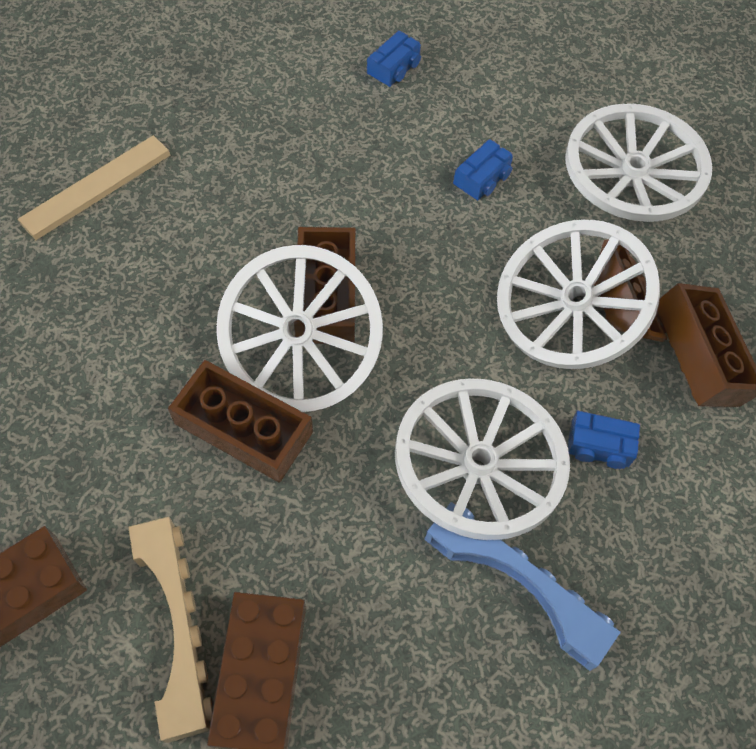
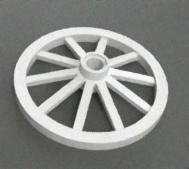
[566,104,712,222]
[497,220,660,369]
[217,245,383,412]
[395,379,570,540]

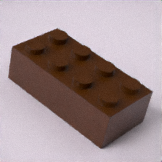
[294,227,356,344]
[657,283,756,407]
[168,360,313,483]
[0,526,87,647]
[207,592,306,749]

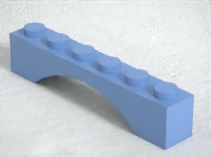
[425,502,620,671]

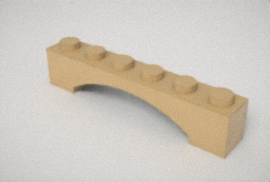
[128,517,214,743]

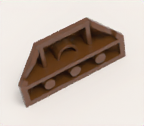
[594,239,668,342]

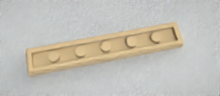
[18,135,170,240]

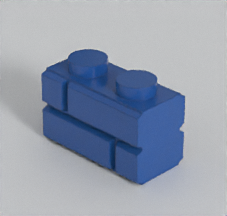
[367,30,421,87]
[453,139,513,201]
[568,411,640,469]

